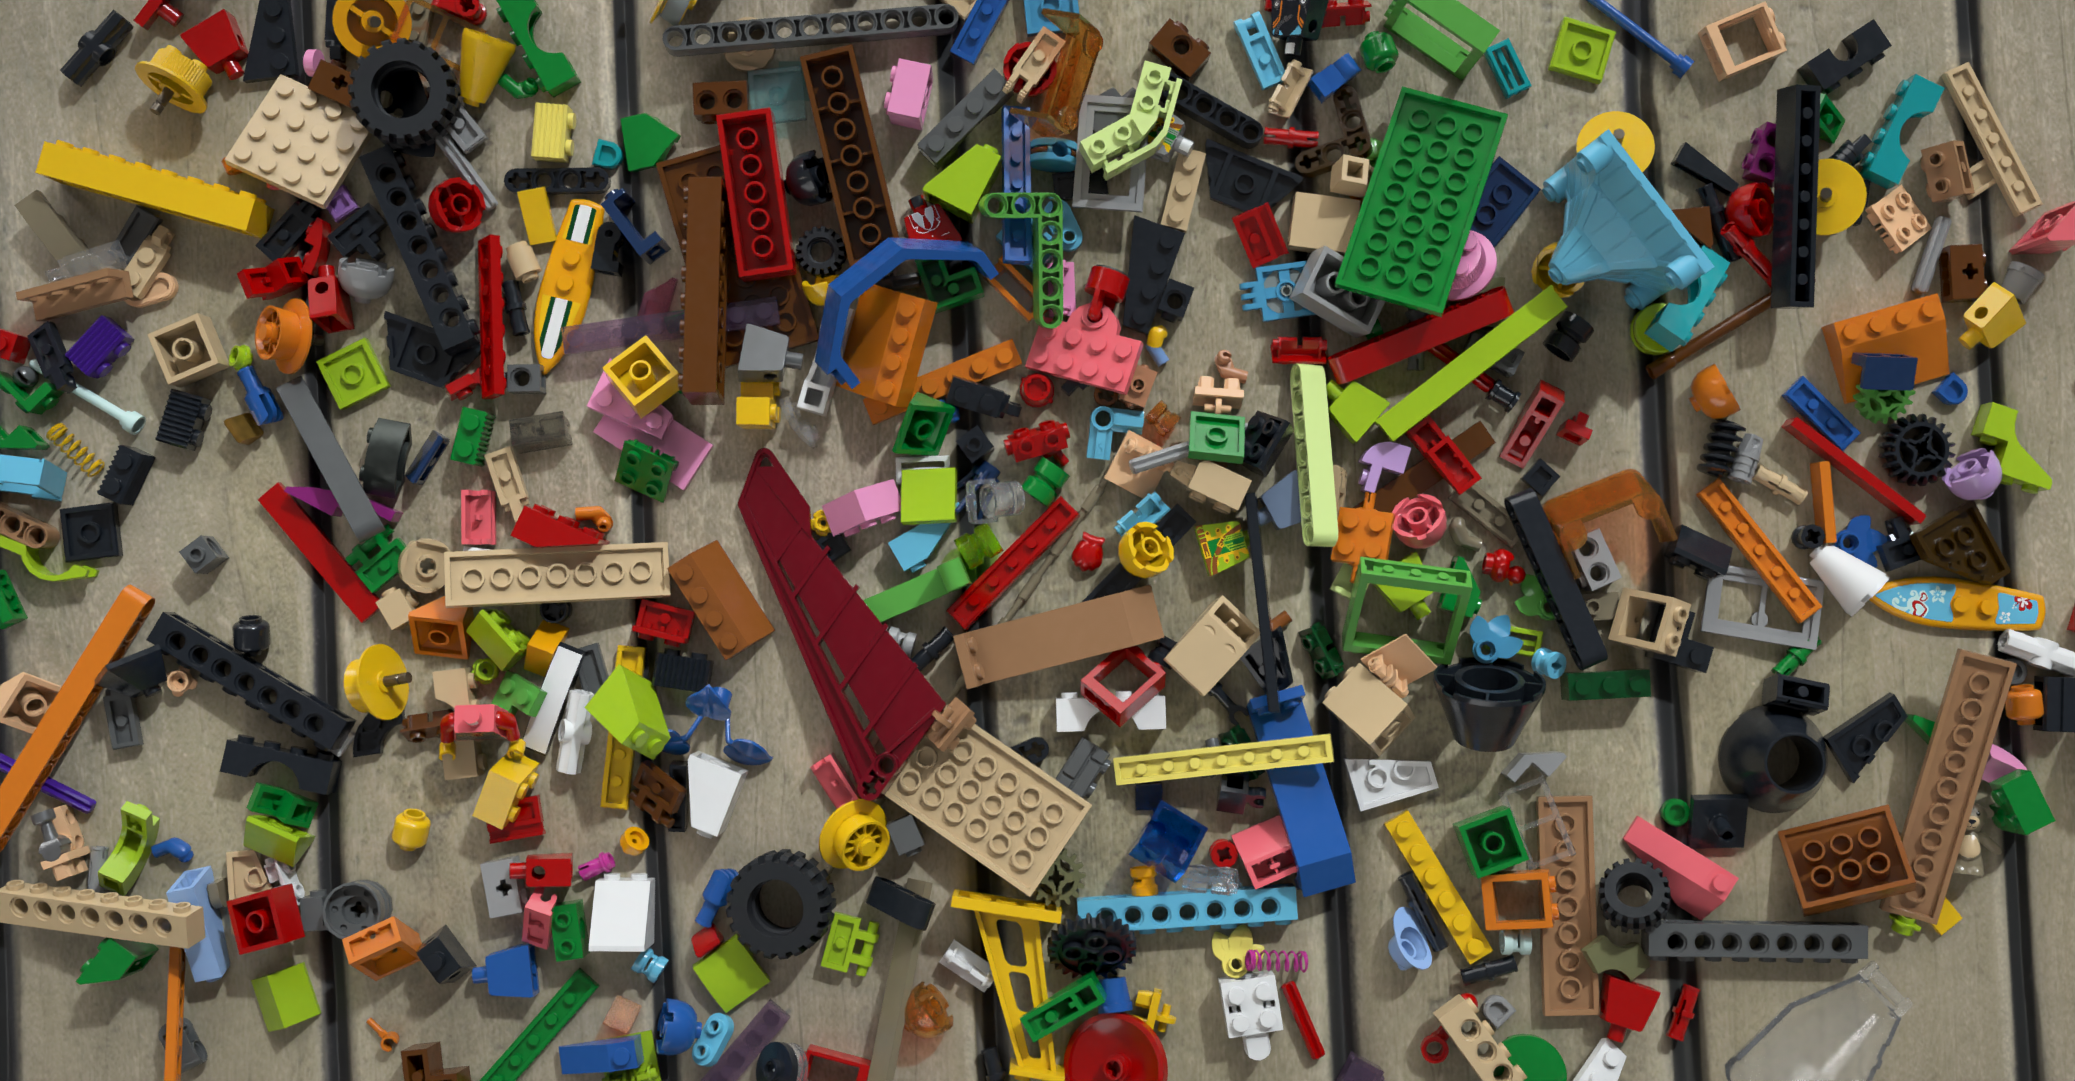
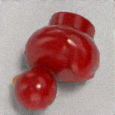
[1482,549,1526,586]

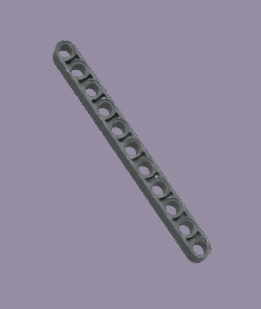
[662,4,958,57]

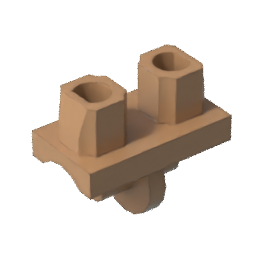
[925,696,976,752]

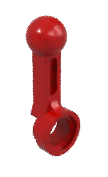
[1420,993,1478,1064]

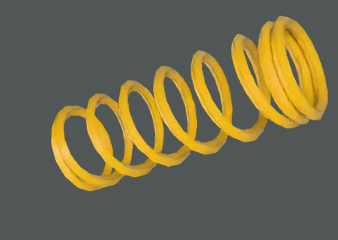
[46,423,105,477]

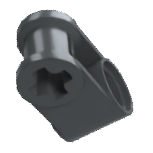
[158,1018,208,1074]

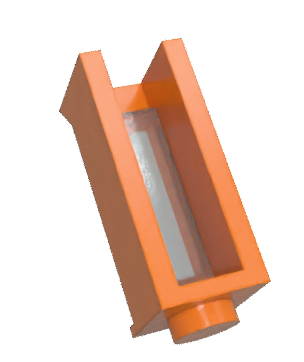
[983,256,1048,323]

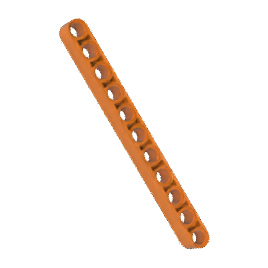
[0,584,155,852]

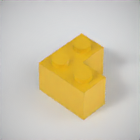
[736,382,781,429]
[472,751,540,829]

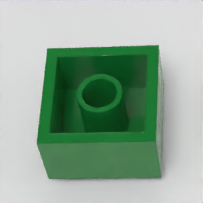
[1452,805,1529,879]

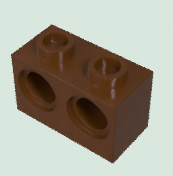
[693,80,751,125]

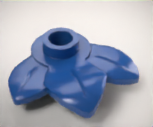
[1833,515,1887,568]

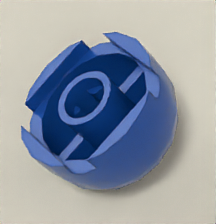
[656,998,702,1055]

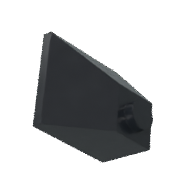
[94,644,167,698]

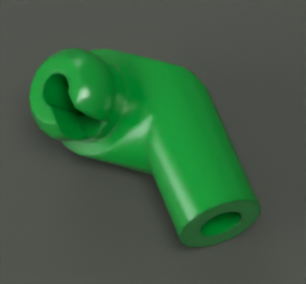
[498,74,539,99]

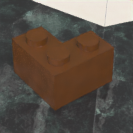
[401,1041,471,1081]

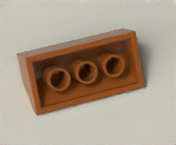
[667,540,775,660]

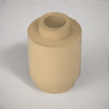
[506,241,542,283]

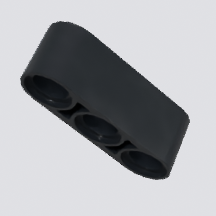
[866,876,936,931]

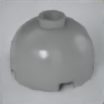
[338,257,395,304]

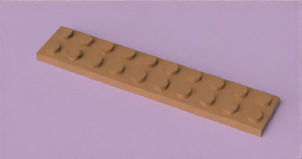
[1879,648,2017,925]

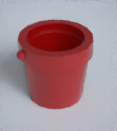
[1020,373,1054,408]

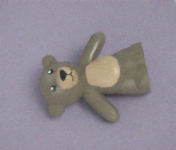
[1953,803,2002,877]

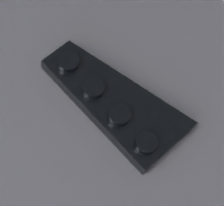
[1123,215,1185,335]

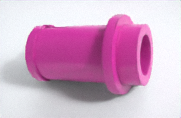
[578,852,615,881]

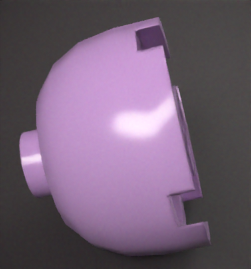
[1942,448,2002,500]

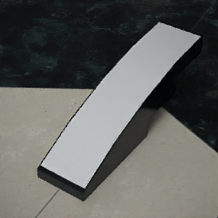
[523,642,586,756]

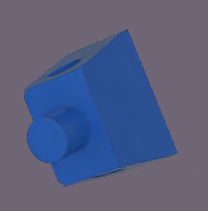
[472,943,540,998]

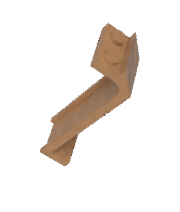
[953,584,1164,689]

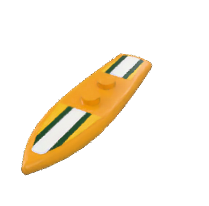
[534,199,605,375]

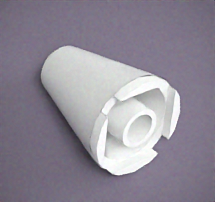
[1809,543,1890,617]

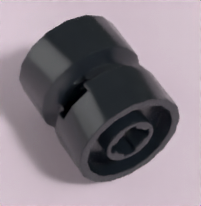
[1543,311,1594,363]

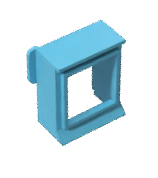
[0,454,67,502]

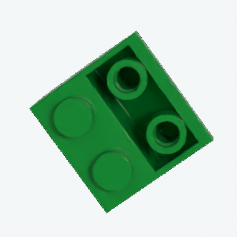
[76,937,159,985]

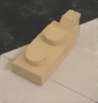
[124,225,175,300]
[485,446,530,522]

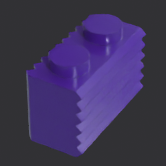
[65,315,135,379]

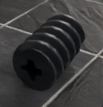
[1697,419,1746,479]

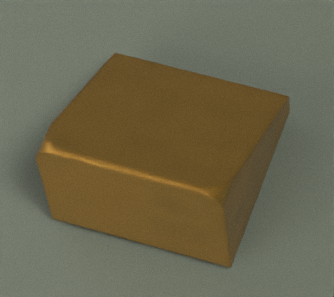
[223,413,264,445]

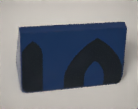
[405,430,450,485]

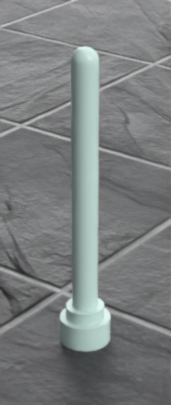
[29,359,146,435]

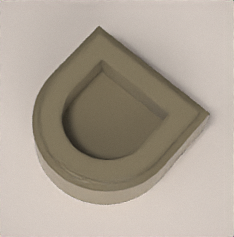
[207,877,229,909]

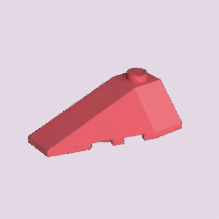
[1622,816,1739,921]

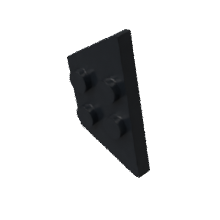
[1205,139,1303,213]
[384,311,481,389]

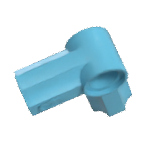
[1086,406,1144,460]

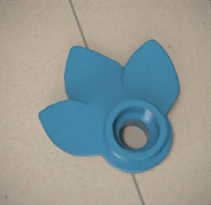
[1470,615,1523,663]

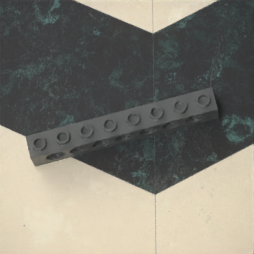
[1641,919,1868,964]

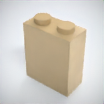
[1286,192,1361,257]

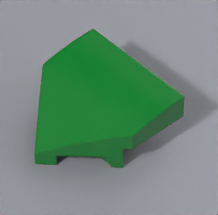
[620,113,681,173]

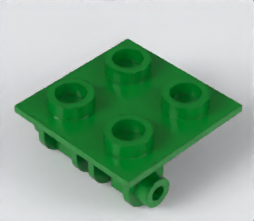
[615,439,679,503]

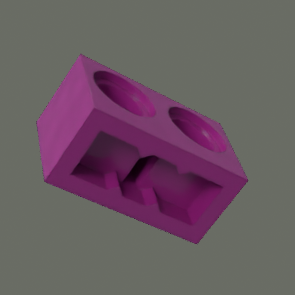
[1741,121,1776,188]

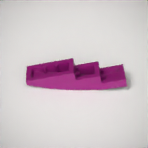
[284,486,403,522]

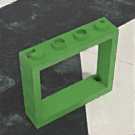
[1383,0,1500,81]
[1342,557,1473,665]

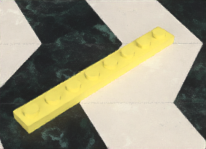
[1113,734,1334,785]

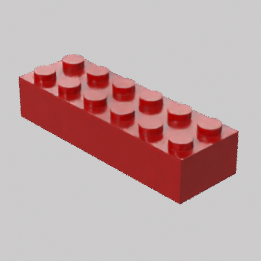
[716,107,797,282]

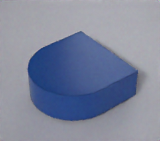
[1931,372,1968,405]

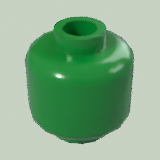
[1359,31,1399,73]

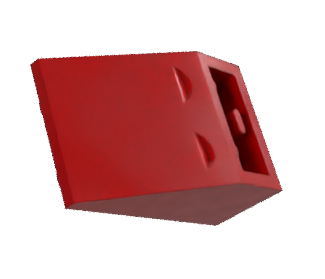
[510,504,610,548]

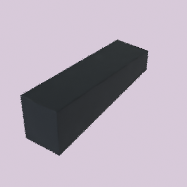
[1671,142,1739,197]
[668,760,689,832]

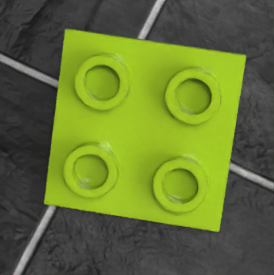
[602,1030,661,1081]

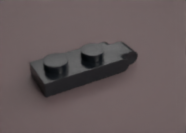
[255,200,322,261]

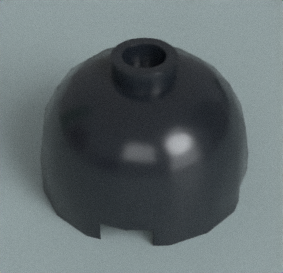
[784,150,833,206]

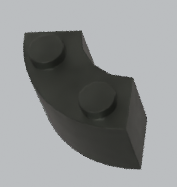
[359,418,412,499]

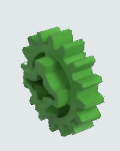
[1853,383,1916,424]

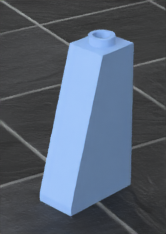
[166,866,230,982]

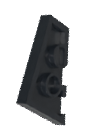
[243,0,300,83]
[1823,692,1908,783]

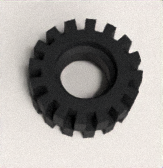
[796,226,846,278]

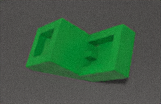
[0,425,51,450]
[246,782,319,828]

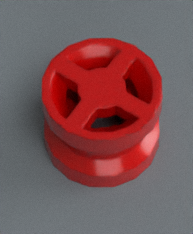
[1209,839,1238,868]

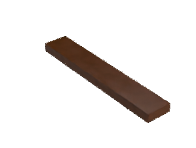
[1353,421,1496,513]

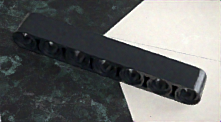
[1504,488,1608,671]

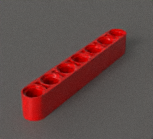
[1327,286,1514,384]

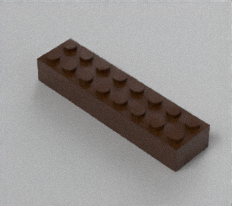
[800,44,900,267]
[678,177,729,405]

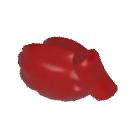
[1072,532,1105,572]

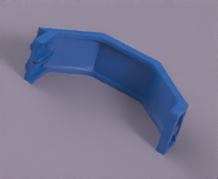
[815,237,999,389]

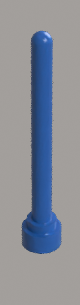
[1587,0,1694,79]

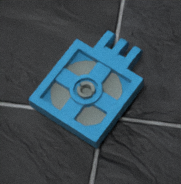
[1239,261,1316,322]

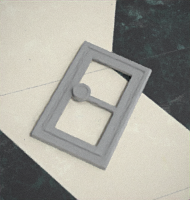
[1072,94,1148,212]
[1700,565,1825,650]

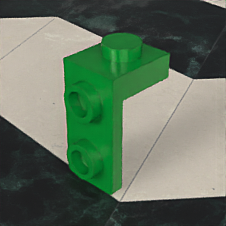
[0,371,65,415]

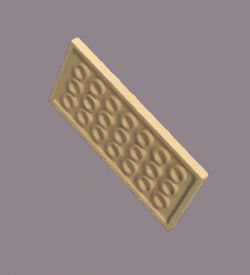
[868,705,1093,897]

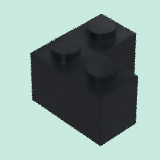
[1645,605,1714,673]

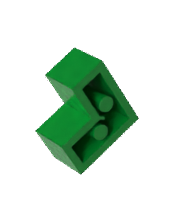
[914,259,985,314]
[1989,769,2056,835]

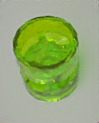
[954,521,1004,570]

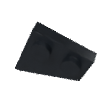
[1240,626,1293,694]

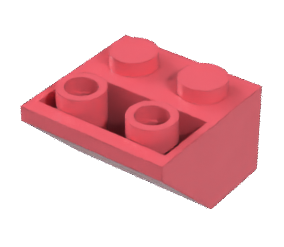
[1231,814,1297,890]

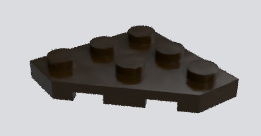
[1909,500,2011,585]

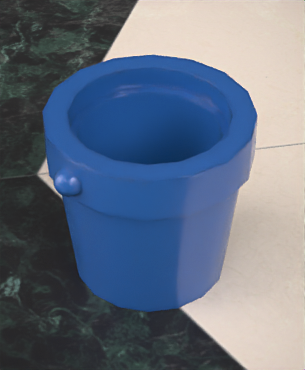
[1098,976,1133,1014]

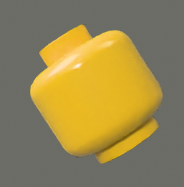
[392,808,431,851]

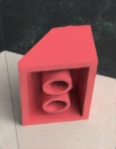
[2009,201,2075,255]

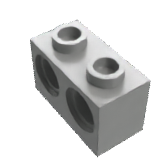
[1563,528,1622,591]

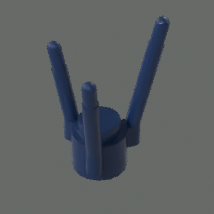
[955,460,1001,524]

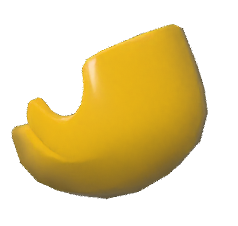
[801,274,840,306]

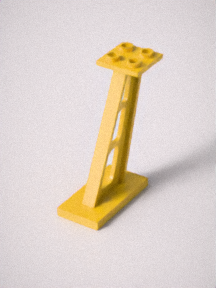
[951,889,1065,1081]

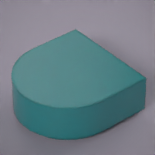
[592,139,623,170]

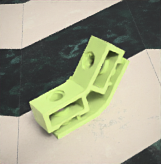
[1079,61,1182,181]

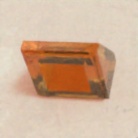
[603,995,642,1034]

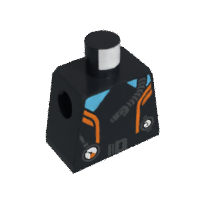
[1272,0,1329,56]

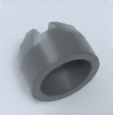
[13,366,39,388]

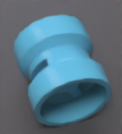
[631,948,669,983]

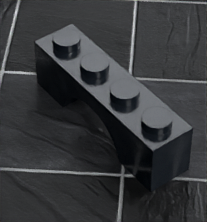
[220,734,342,795]

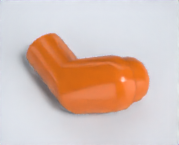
[575,506,613,532]

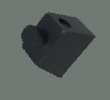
[416,925,477,984]

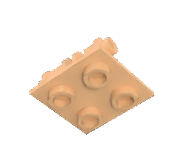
[1865,184,1932,254]
[1104,430,1175,499]
[1361,634,1437,698]

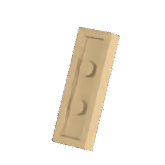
[1161,150,1206,233]

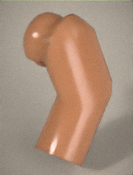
[1215,350,1248,384]

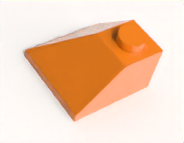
[408,596,474,660]

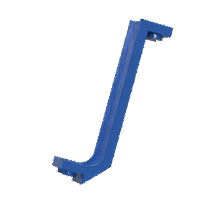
[1246,685,1356,897]

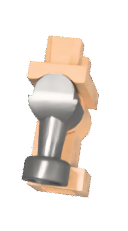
[30,804,90,881]

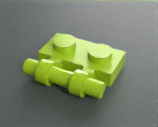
[821,912,880,977]

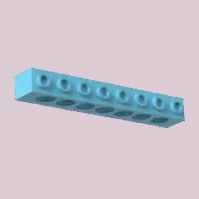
[1077,883,1298,934]

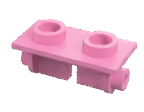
[1047,260,1076,317]

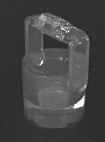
[965,478,1025,524]

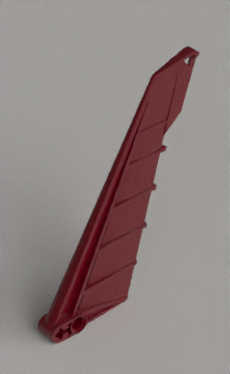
[738,448,947,801]

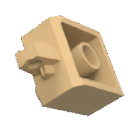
[1170,460,1252,515]

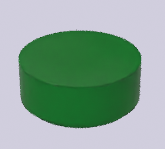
[1660,798,1690,826]

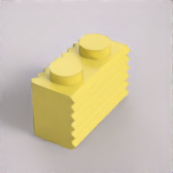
[531,102,576,163]

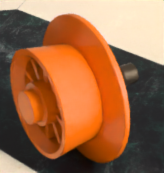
[255,298,324,374]

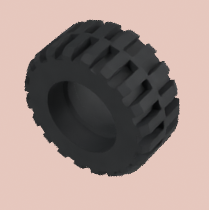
[348,38,461,149]
[726,849,836,960]

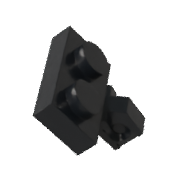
[327,202,388,261]
[1876,516,1921,572]

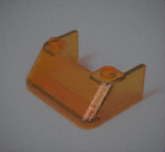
[1009,8,1103,137]
[1542,469,1678,579]

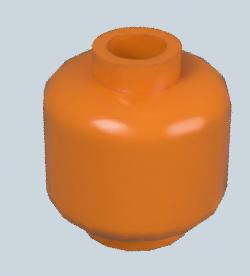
[2005,684,2044,725]

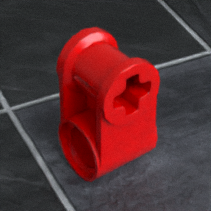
[430,0,487,26]

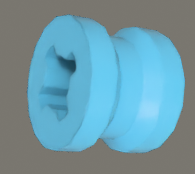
[1531,647,1567,679]

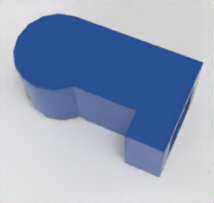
[1307,53,1361,104]

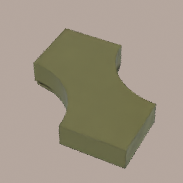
[1581,935,1651,981]

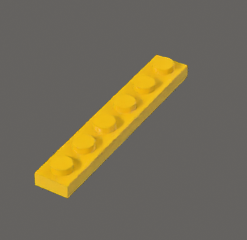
[1383,810,1493,965]

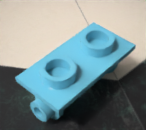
[1114,491,1171,537]

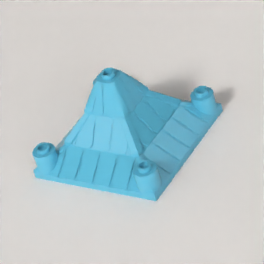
[1542,129,1715,310]

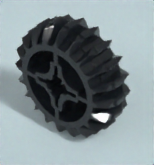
[1878,414,1956,486]

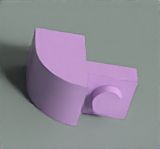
[1358,442,1411,494]

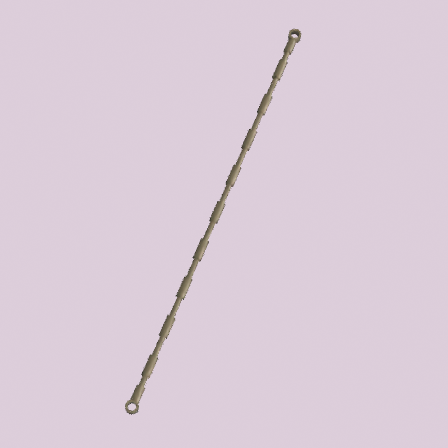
[825,450,1118,882]

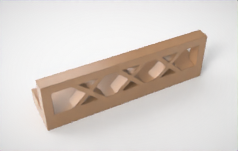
[16,268,134,321]

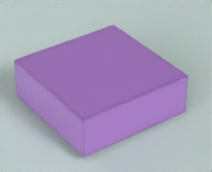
[327,185,361,223]

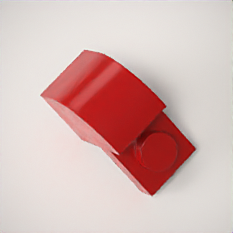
[237,256,309,301]

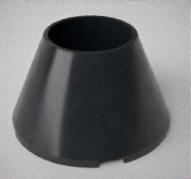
[1433,657,1546,752]
[1718,706,1828,813]

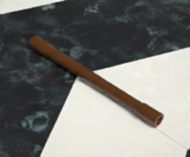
[1646,279,1816,379]

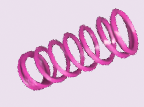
[1245,949,1308,973]

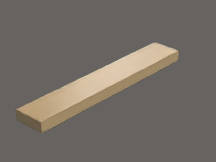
[1941,62,2043,218]

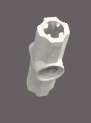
[1997,629,2075,678]
[556,689,594,775]

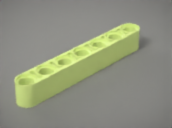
[1290,363,1338,547]

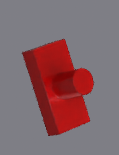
[133,0,184,30]

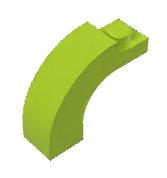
[98,801,160,896]

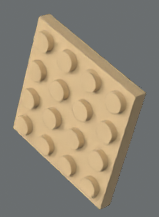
[224,74,372,210]

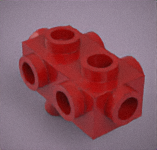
[1003,420,1070,467]

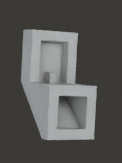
[1501,751,1567,782]

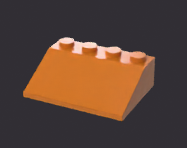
[835,284,938,408]
[1821,293,1950,404]

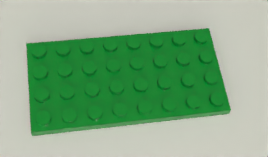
[1335,86,1508,317]

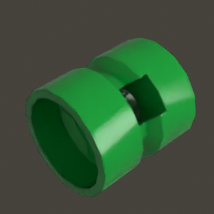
[1020,457,1070,507]

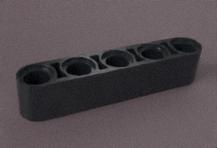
[1160,72,1263,149]

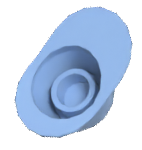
[1388,907,1432,970]

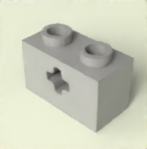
[480,855,531,918]

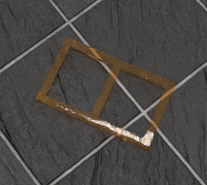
[389,0,486,71]

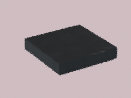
[60,502,123,563]

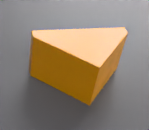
[524,619,570,677]

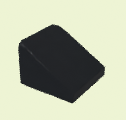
[1134,782,1163,811]

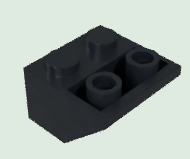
[1241,410,1294,477]
[1663,524,1733,581]

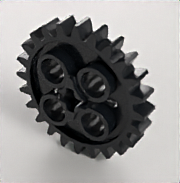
[1047,913,1137,979]

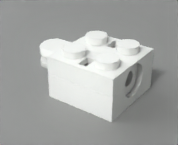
[1218,970,1283,1060]

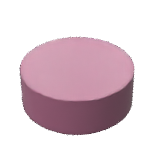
[303,49,325,77]

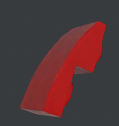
[301,217,331,278]

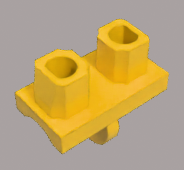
[1133,988,1177,1032]

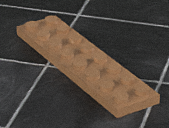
[1536,795,1600,1016]

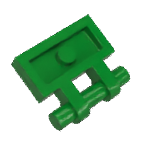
[345,523,406,593]

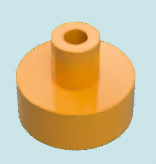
[620,827,649,856]

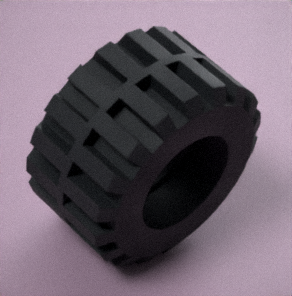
[1599,858,1670,934]

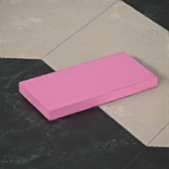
[593,415,714,491]

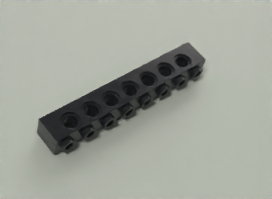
[359,145,480,356]
[146,612,357,751]

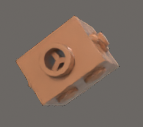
[1118,364,1158,411]

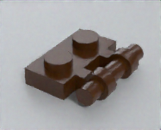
[629,760,687,828]

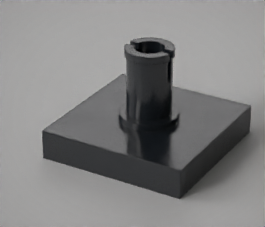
[1687,794,1749,849]

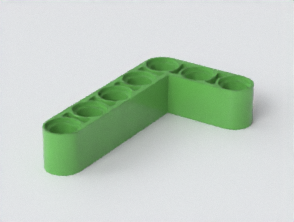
[979,192,1063,329]
[863,557,972,622]

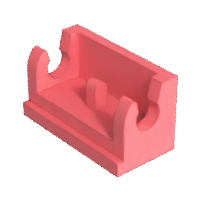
[461,490,496,545]
[810,752,861,809]
[522,887,557,950]

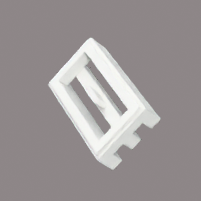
[896,455,950,485]

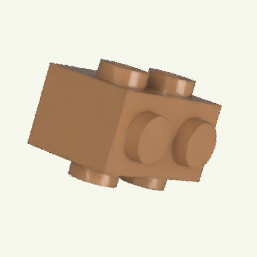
[1920,140,1975,203]

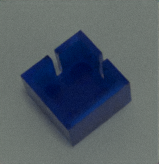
[1128,800,1208,883]

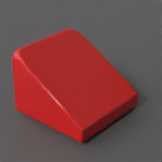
[691,922,724,958]

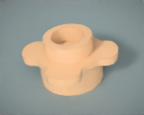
[166,666,198,697]

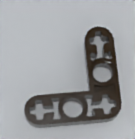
[1295,85,1373,178]

